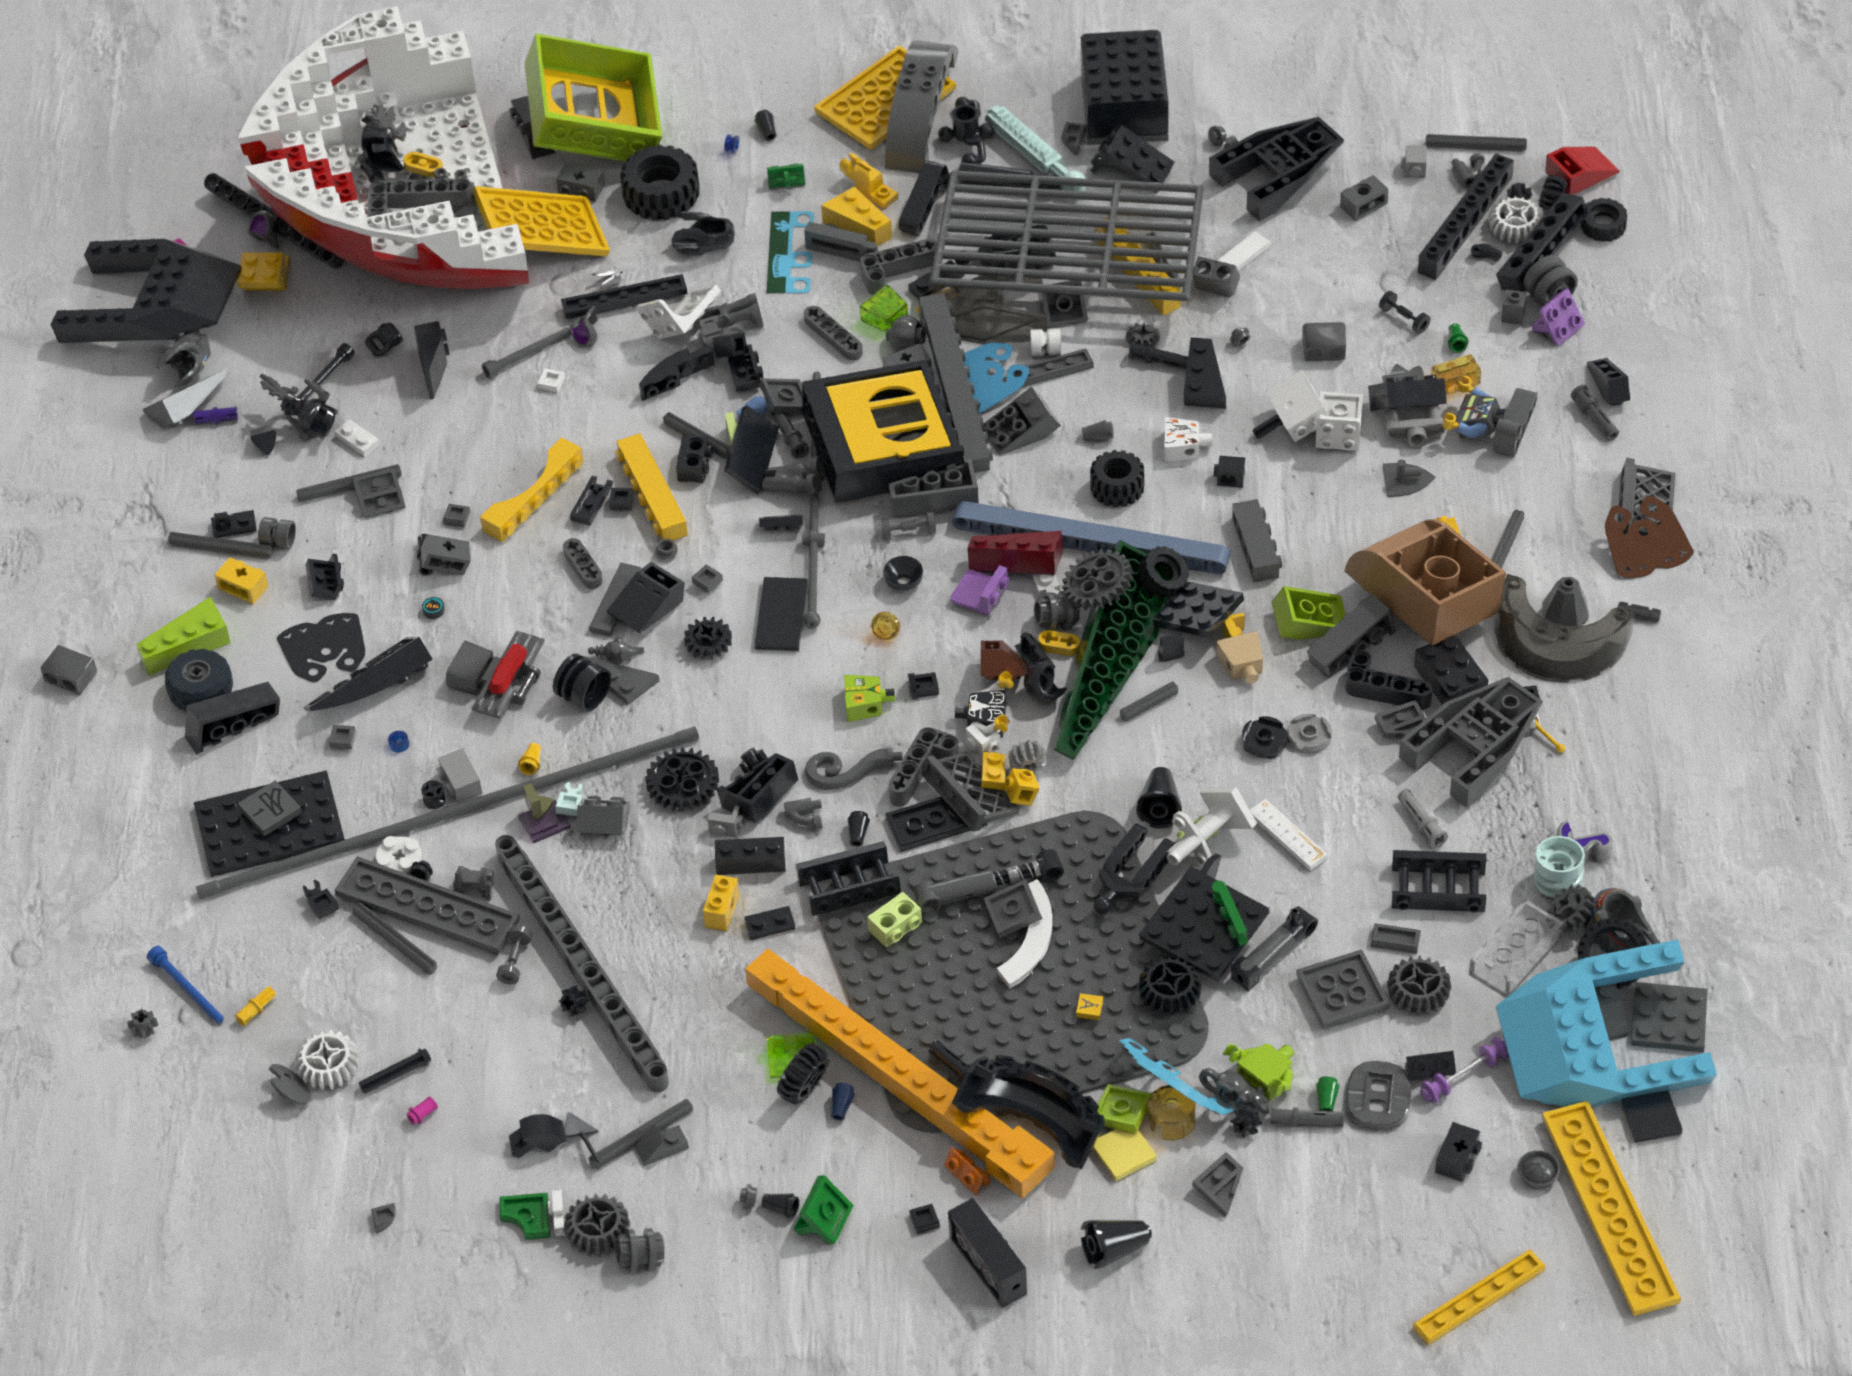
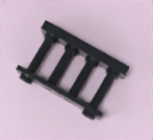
[1391,850,1486,913]

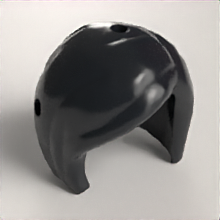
[1024,661,1067,703]

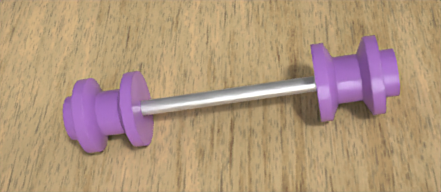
[1420,1037,1509,1104]

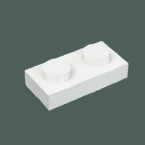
[334,419,380,457]

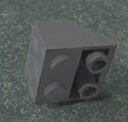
[577,796,630,835]

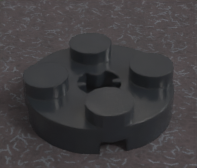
[1242,716,1287,759]

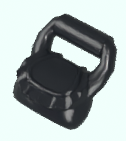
[365,322,403,356]

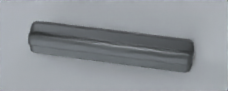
[1120,681,1179,721]

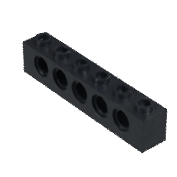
[1496,193,1589,292]

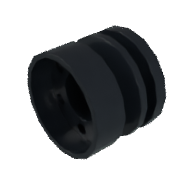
[552,654,612,712]

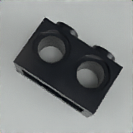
[676,435,712,483]

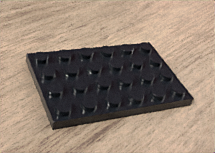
[193,770,345,877]

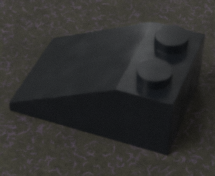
[414,321,450,399]

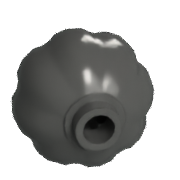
[886,315,926,352]

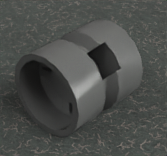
[258,517,296,548]

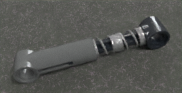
[913,849,1064,913]

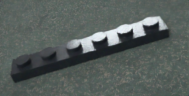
[561,274,688,319]

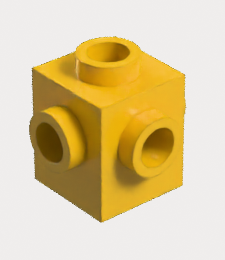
[1004,768,1040,806]

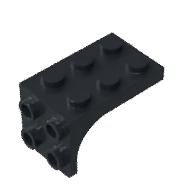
[1090,125,1175,193]

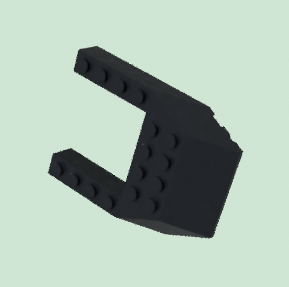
[50,239,242,343]

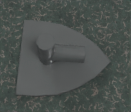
[1383,459,1436,497]

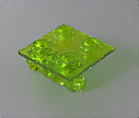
[767,1031,815,1078]

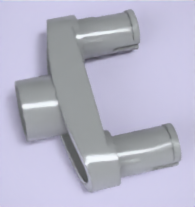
[1385,405,1446,448]

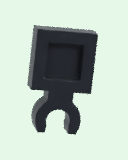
[303,880,339,919]

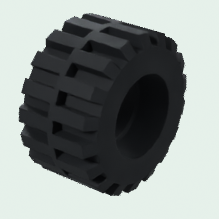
[1090,450,1144,507]

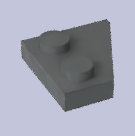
[1192,1152,1244,1217]

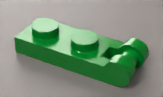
[1212,880,1248,946]

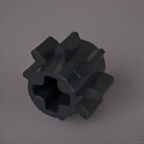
[1506,183,1532,200]
[739,747,768,773]
[558,985,589,1016]
[1230,1106,1262,1138]

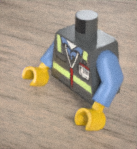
[1443,376,1509,438]

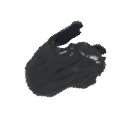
[671,212,735,255]

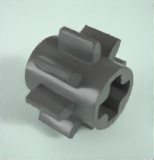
[127,1009,158,1039]

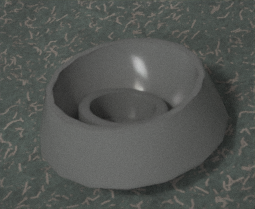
[1517,1150,1560,1189]

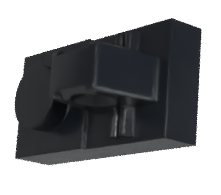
[211,510,257,538]

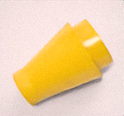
[518,743,541,775]

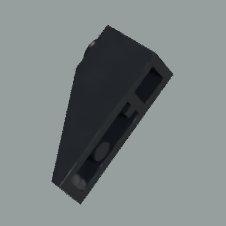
[1587,358,1630,406]

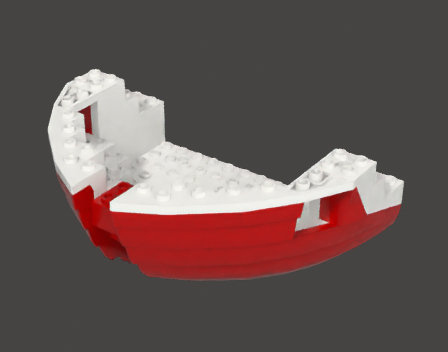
[238,6,529,289]

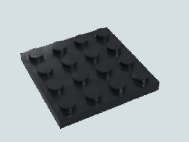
[1139,866,1270,982]

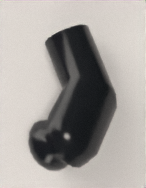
[1471,243,1503,261]

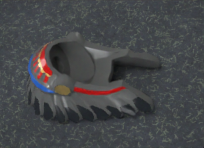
[1583,888,1660,954]

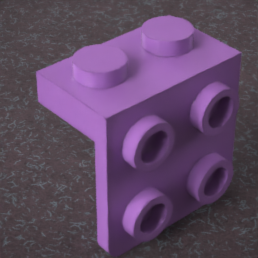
[950,565,1010,616]

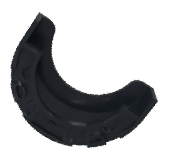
[951,1055,1105,1169]

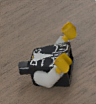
[955,671,1014,738]

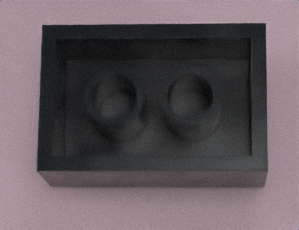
[1414,635,1489,705]

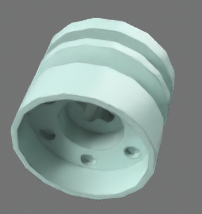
[1534,836,1585,898]

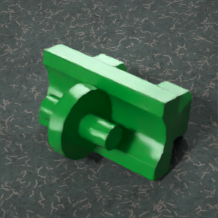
[767,163,805,189]

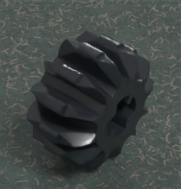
[1539,175,1567,210]

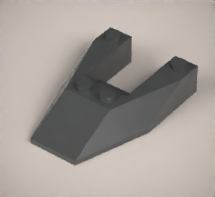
[1399,677,1543,807]

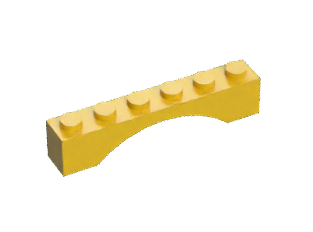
[480,437,583,542]

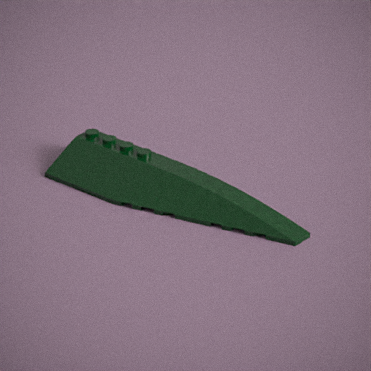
[1053,540,1173,760]

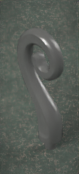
[805,748,903,789]

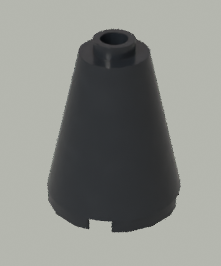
[1136,767,1182,828]
[1081,1220,1152,1269]

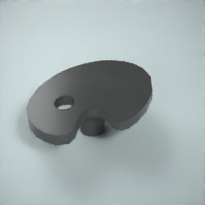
[269,1064,311,1105]

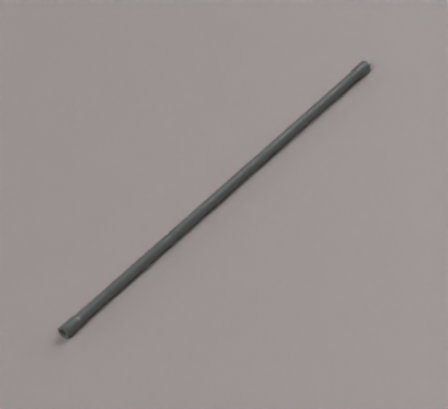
[196,726,699,899]

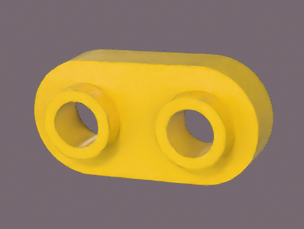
[403,152,443,177]

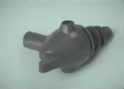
[588,638,644,665]

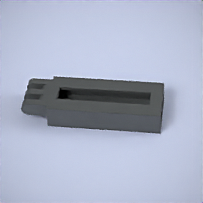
[804,221,878,262]

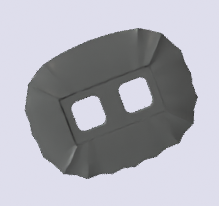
[1345,1061,1412,1130]

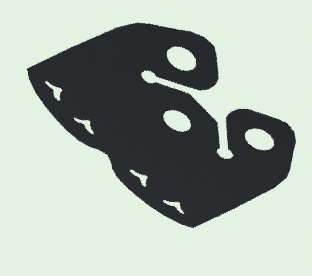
[277,613,365,682]

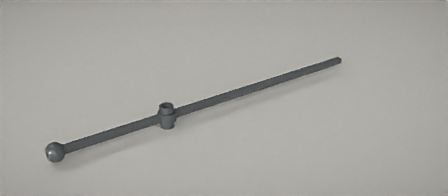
[802,371,825,629]

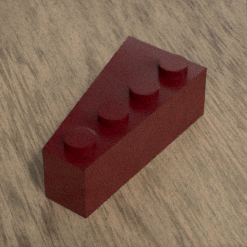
[967,531,1063,575]

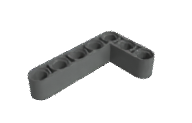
[367,178,472,217]

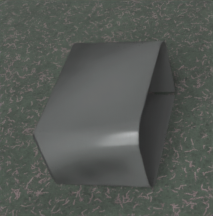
[1193,256,1240,297]
[1302,322,1346,361]
[446,640,494,696]
[40,645,97,695]

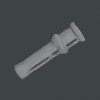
[1398,789,1448,848]

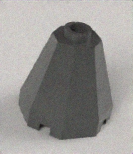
[1542,577,1589,631]

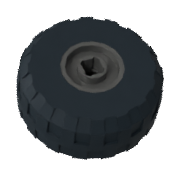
[165,649,233,711]

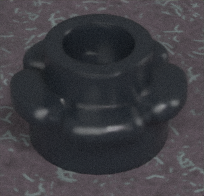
[411,860,433,881]

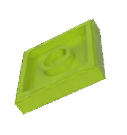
[1098,1084,1153,1133]

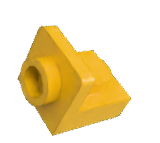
[1222,613,1245,639]

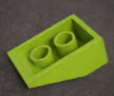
[1271,586,1346,640]

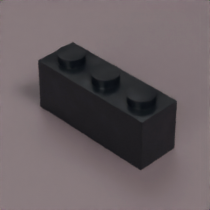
[715,837,786,875]

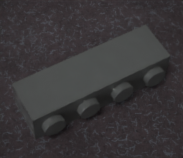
[1232,499,1282,582]

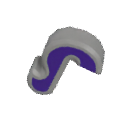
[1556,821,1613,862]

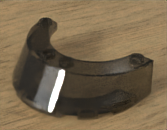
[1494,574,1635,683]

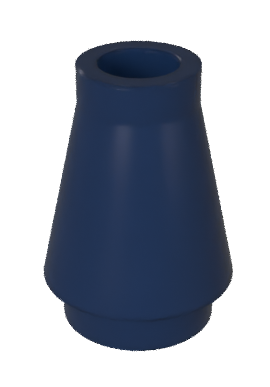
[831,1083,855,1120]

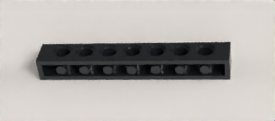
[1418,153,1514,280]

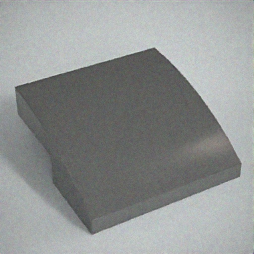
[352,467,406,518]

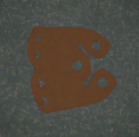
[1605,496,1694,578]

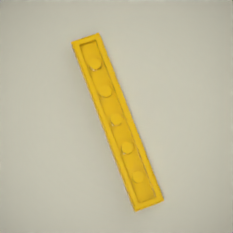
[1413,1249,1546,1345]

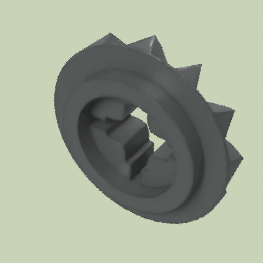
[1126,322,1160,346]

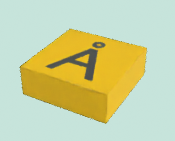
[1076,994,1103,1021]

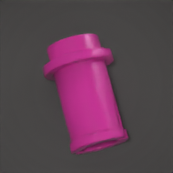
[406,1096,438,1125]

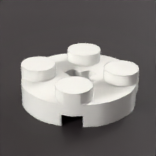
[376,836,423,874]

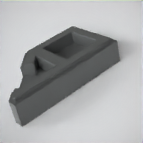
[1061,122,1086,155]

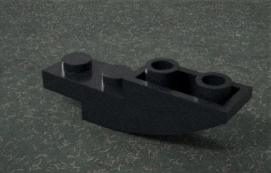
[639,346,714,401]

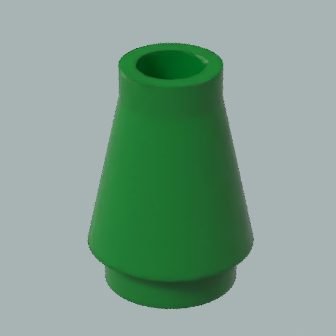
[1448,323,1469,353]
[1315,1076,1340,1111]

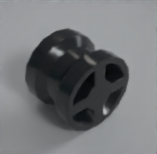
[421,780,446,809]

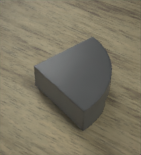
[371,1203,396,1233]

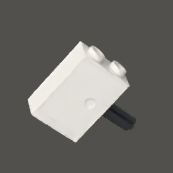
[1252,370,1330,442]

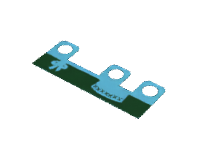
[767,211,814,293]

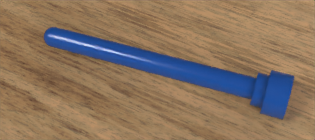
[146,945,224,1023]

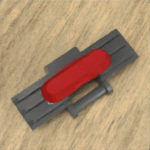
[471,630,545,719]

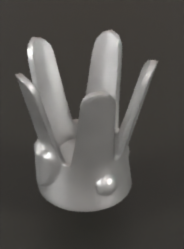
[591,266,623,291]

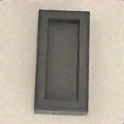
[1371,923,1421,954]

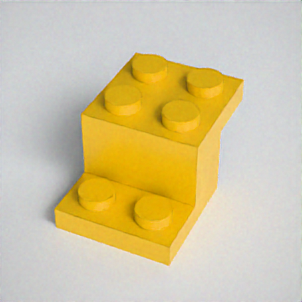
[237,252,290,291]

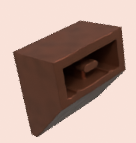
[981,640,1026,680]

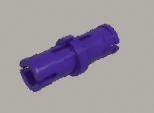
[194,406,238,424]

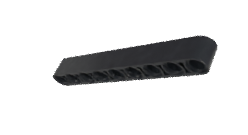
[204,173,345,269]

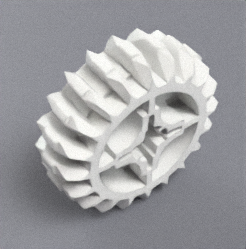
[1488,196,1544,245]
[295,1030,359,1090]

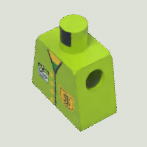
[844,675,895,722]

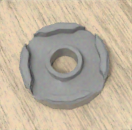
[1287,713,1332,754]

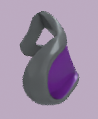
[248,210,279,249]
[569,306,598,347]

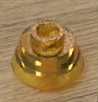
[870,611,900,641]

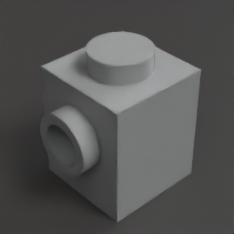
[1401,145,1426,177]

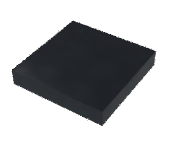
[1621,1090,1683,1143]

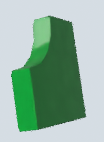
[499,1192,550,1240]

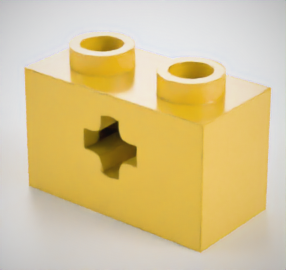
[214,557,268,604]
[703,874,740,931]

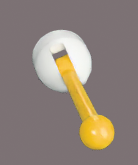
[1529,714,1565,753]

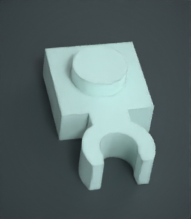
[556,782,583,816]

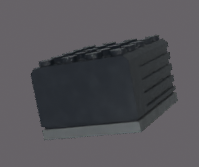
[1080,30,1169,145]

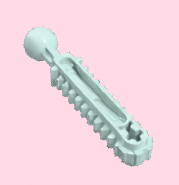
[985,105,1086,192]

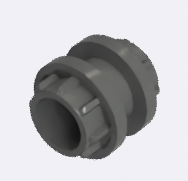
[1034,591,1080,631]
[616,1228,665,1273]

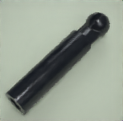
[958,162,1060,190]

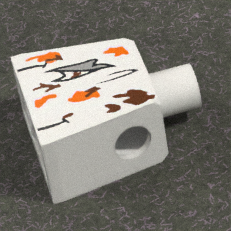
[1165,417,1212,462]

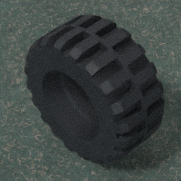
[620,145,700,221]

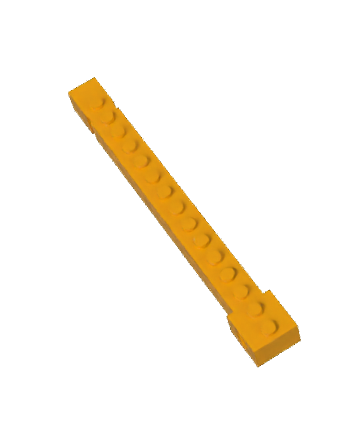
[745,948,1055,1199]

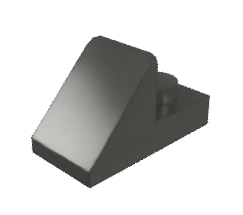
[635,1124,689,1166]

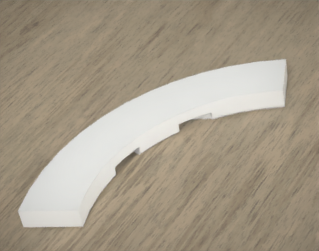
[997,879,1052,989]

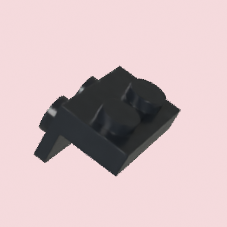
[727,344,764,392]
[305,553,344,600]

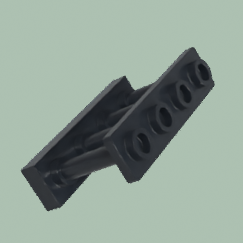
[795,841,901,916]

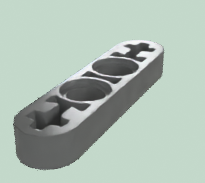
[804,306,863,360]

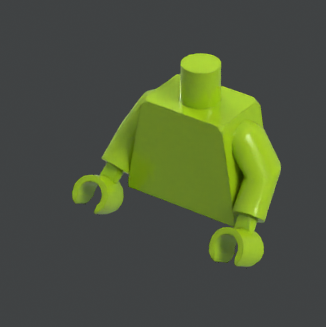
[1223,1043,1294,1101]

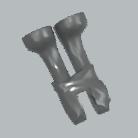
[701,293,764,329]

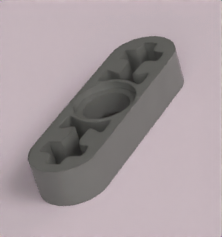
[563,538,603,589]

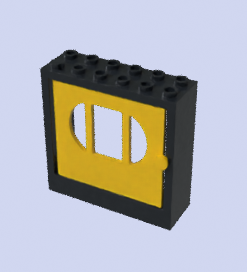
[801,360,964,503]

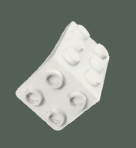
[636,284,721,339]
[1316,391,1363,451]

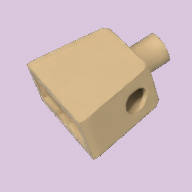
[1216,631,1263,684]

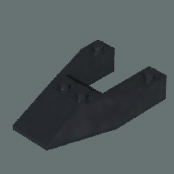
[1209,117,1344,221]

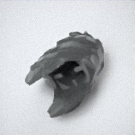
[156,331,211,387]

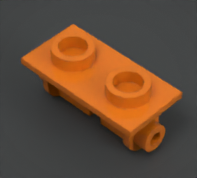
[944,1147,991,1195]

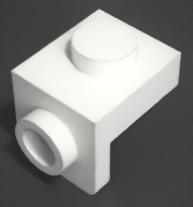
[965,724,1001,758]

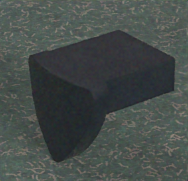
[250,425,276,455]
[1158,633,1185,662]
[908,672,939,700]

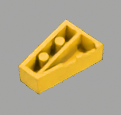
[821,187,892,246]

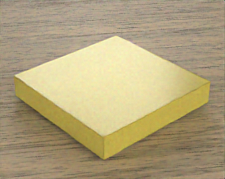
[1093,1129,1157,1181]

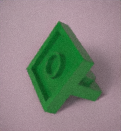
[794,1175,854,1245]

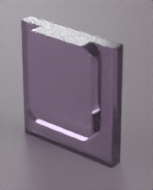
[518,800,571,843]

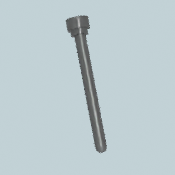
[482,327,571,379]

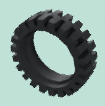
[1578,918,1648,989]

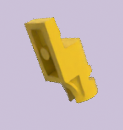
[839,153,898,210]

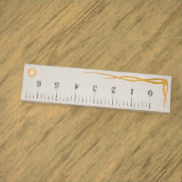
[1250,799,1327,871]

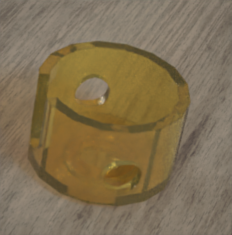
[1148,1085,1196,1141]

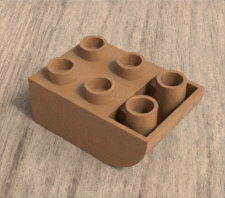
[1344,519,1506,645]

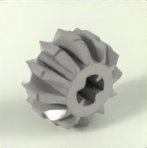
[1008,740,1047,774]

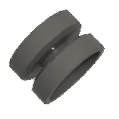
[1523,255,1578,307]

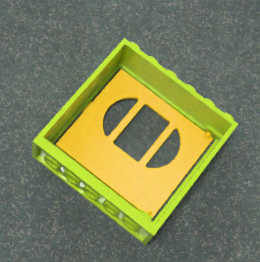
[524,33,663,161]

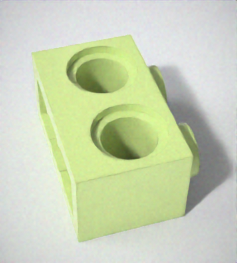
[867,892,922,947]

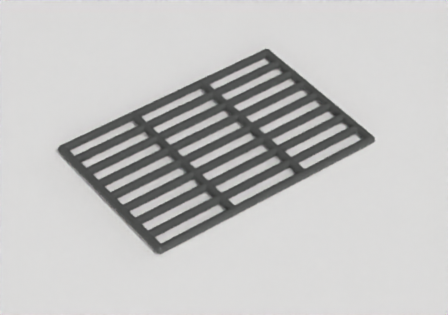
[930,171,1204,301]

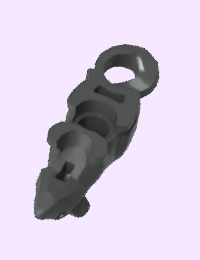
[1199,1068,1269,1114]

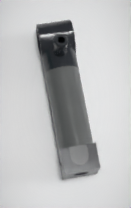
[1231,906,1319,992]

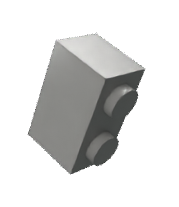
[436,748,482,804]

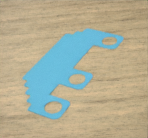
[1119,1038,1235,1115]

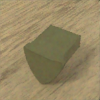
[523,783,553,820]

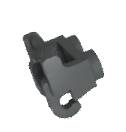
[453,866,494,899]

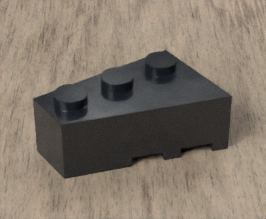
[509,96,555,160]
[1368,375,1447,411]

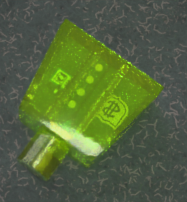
[860,285,908,332]

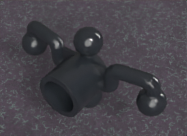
[938,96,994,164]

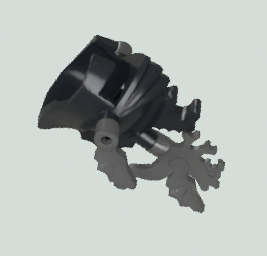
[357,104,407,172]
[260,373,339,441]

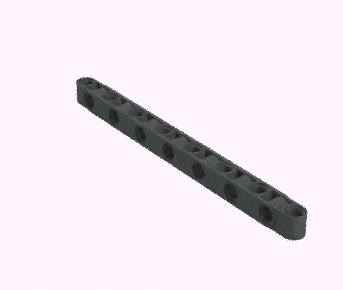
[495,835,669,1092]

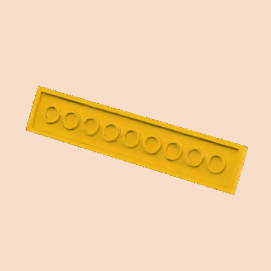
[1542,1101,1681,1316]

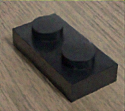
[759,514,803,531]
[744,906,795,940]

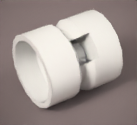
[1030,328,1061,357]

